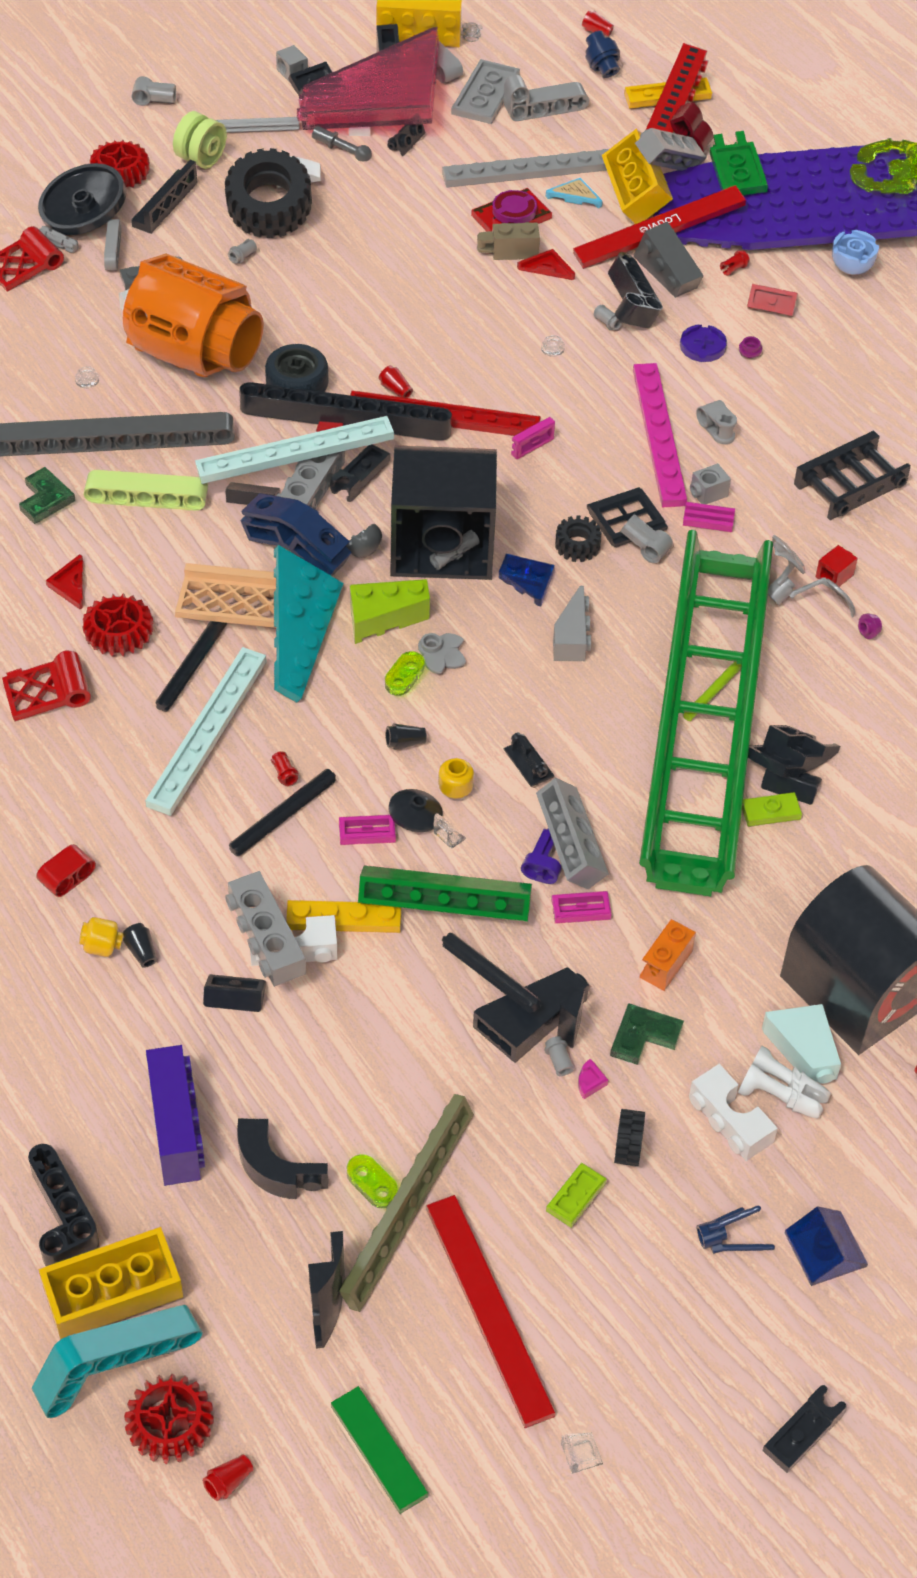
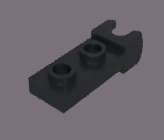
[330,444,390,502]
[762,1385,847,1473]

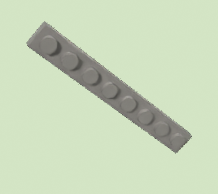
[442,149,609,188]

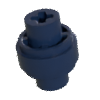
[585,31,620,78]

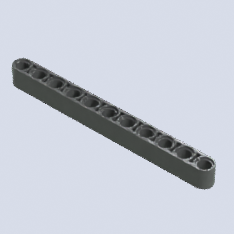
[0,412,235,457]

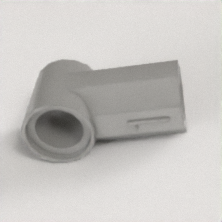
[131,76,176,106]
[620,514,673,563]

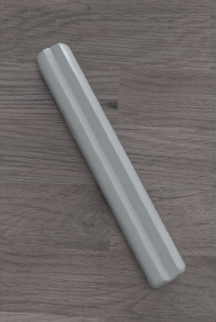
[216,117,300,133]

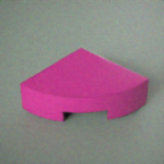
[578,1059,608,1099]

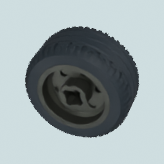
[265,344,328,392]

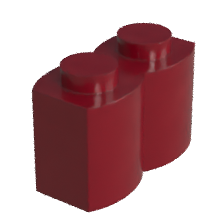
[670,102,713,152]

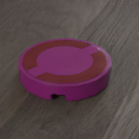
[492,190,537,223]

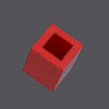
[815,544,858,587]

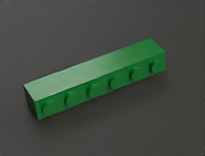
[358,865,532,921]

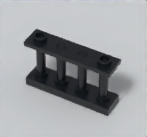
[794,430,911,520]

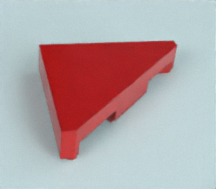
[517,249,575,280]
[46,554,83,609]

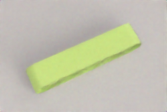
[83,470,208,511]

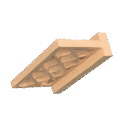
[175,563,276,628]

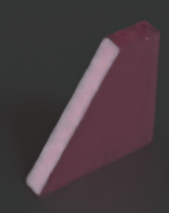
[297,27,440,130]

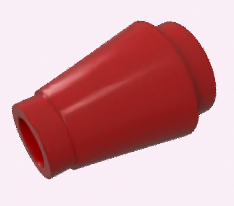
[582,11,614,37]
[378,365,413,398]
[202,1454,254,1501]

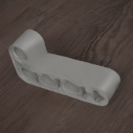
[504,74,589,121]

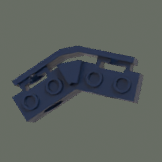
[240,493,352,576]

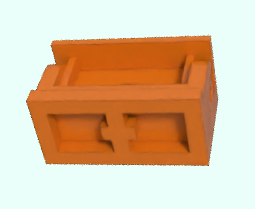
[639,919,696,991]

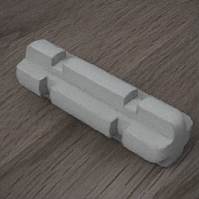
[39,226,79,253]

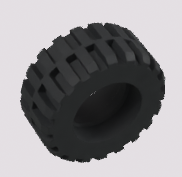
[225,148,312,238]

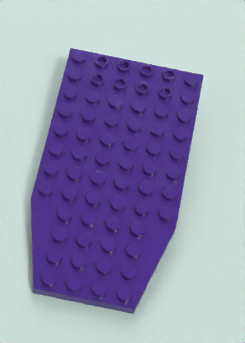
[653,142,917,250]

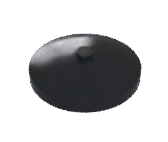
[38,163,127,235]

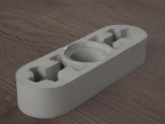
[104,219,121,270]

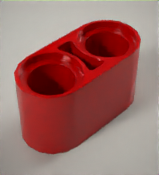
[36,844,96,897]

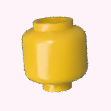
[438,758,474,799]
[79,917,123,957]

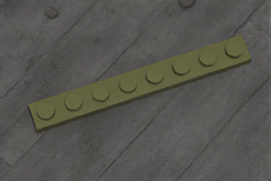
[339,1094,474,1312]

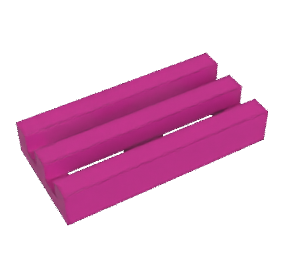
[511,417,555,460]
[683,502,735,532]
[339,815,396,845]
[551,891,611,924]

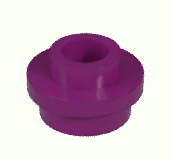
[739,336,762,358]
[858,613,882,639]

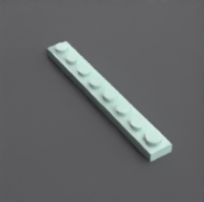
[195,416,394,484]
[145,647,267,816]

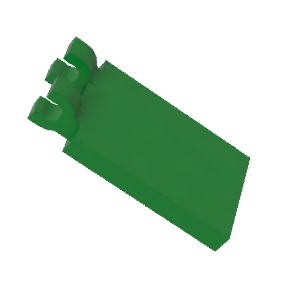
[710,130,768,195]

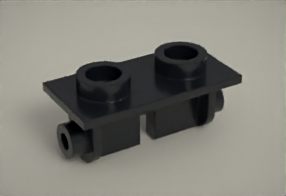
[387,114,425,156]
[503,732,554,787]

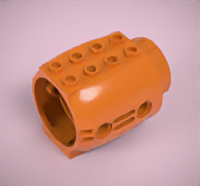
[123,253,264,377]

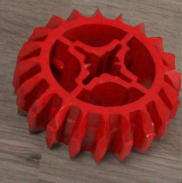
[90,140,150,188]
[82,593,153,657]
[124,1373,214,1465]

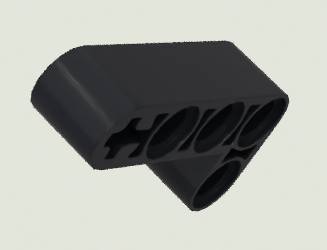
[608,252,663,328]
[28,1144,99,1266]

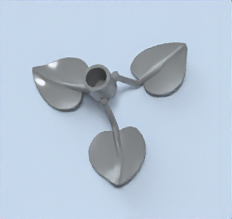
[768,535,855,617]

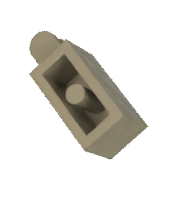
[477,222,540,260]

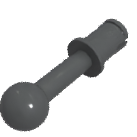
[312,125,372,162]

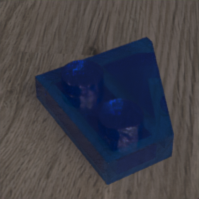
[499,553,555,607]

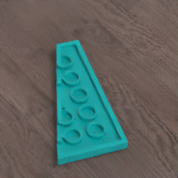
[274,545,344,703]

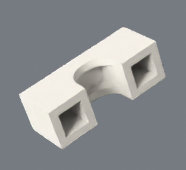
[250,915,337,966]
[689,1064,778,1161]

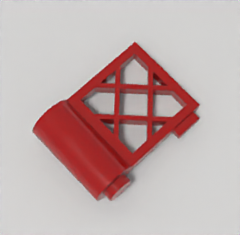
[0,226,64,292]
[2,650,91,722]

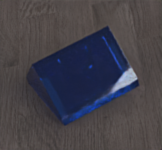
[784,1206,868,1286]

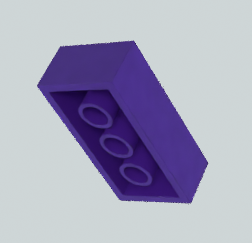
[146,1045,205,1186]

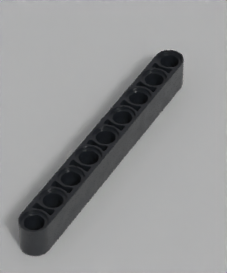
[239,382,452,440]

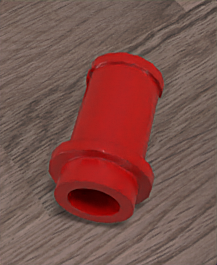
[720,251,750,276]
[271,751,299,786]

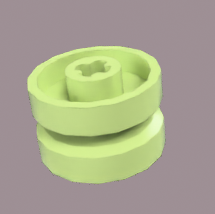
[173,111,227,169]

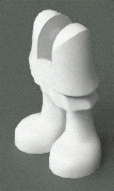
[738,1046,831,1119]

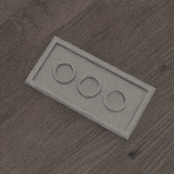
[451,59,520,124]

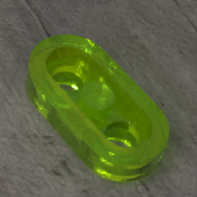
[385,651,425,696]
[347,1154,398,1208]

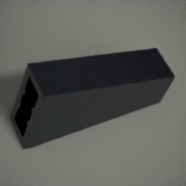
[473,967,589,1063]

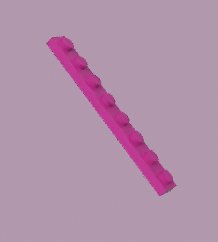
[633,363,687,508]

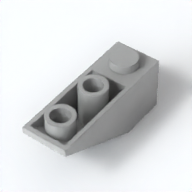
[553,586,591,661]

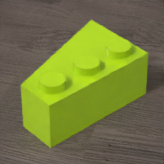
[350,579,430,644]

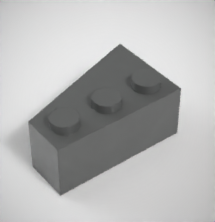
[633,222,704,298]

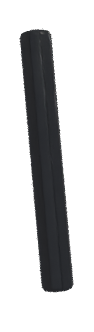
[155,621,227,712]
[229,769,336,856]
[442,933,541,1013]

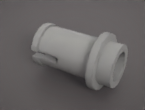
[228,238,257,264]
[594,304,623,330]
[544,1036,575,1076]

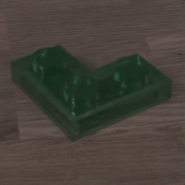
[19,467,75,524]
[610,1003,684,1065]

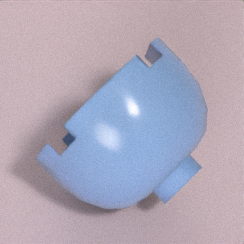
[832,230,879,275]

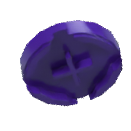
[680,324,727,362]

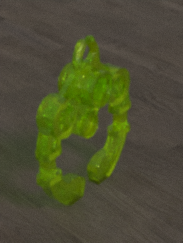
[850,138,917,194]

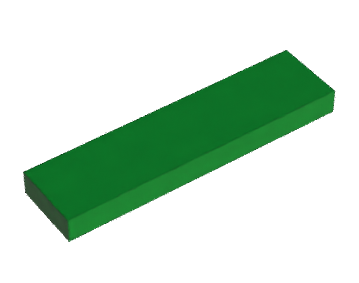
[331,1386,428,1514]

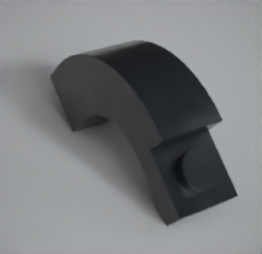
[237,1118,328,1199]

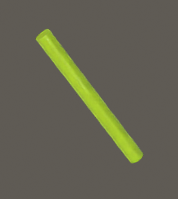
[683,661,741,721]

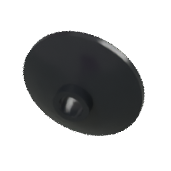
[388,789,443,832]

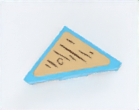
[545,178,602,208]

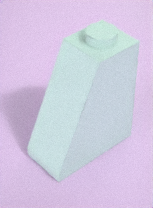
[762,1004,841,1084]

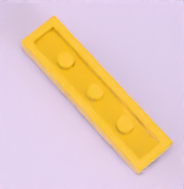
[624,77,712,109]
[286,900,401,933]

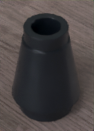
[385,723,426,750]
[123,923,157,968]

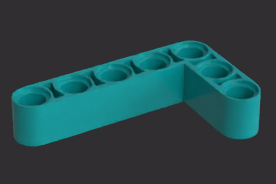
[32,1305,203,1418]

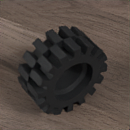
[555,515,602,562]
[614,1109,645,1167]

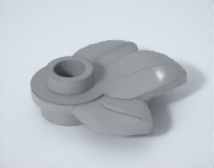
[418,633,466,674]

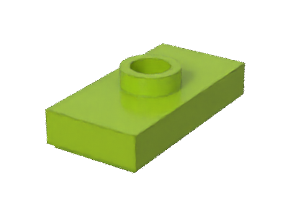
[742,792,802,827]
[546,1162,607,1228]

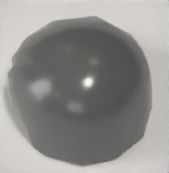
[346,524,382,558]

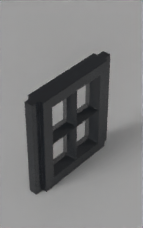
[587,487,668,548]

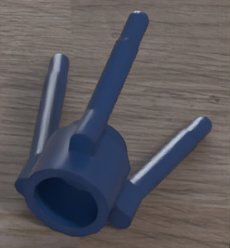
[696,1205,775,1254]

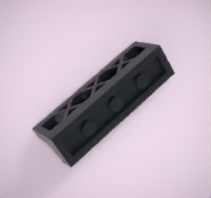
[131,160,197,234]

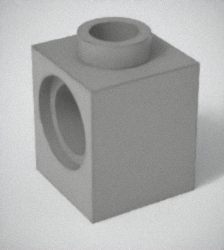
[276,45,308,81]
[690,463,731,504]

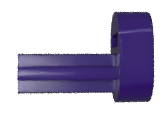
[521,828,562,884]

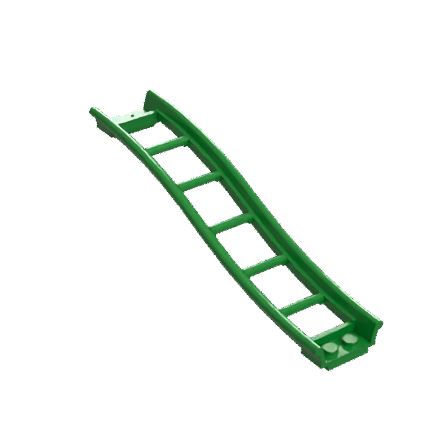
[639,530,773,897]

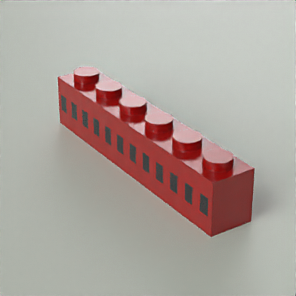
[646,43,709,133]

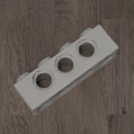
[635,128,707,171]
[277,451,345,509]
[536,778,609,889]
[225,871,306,987]

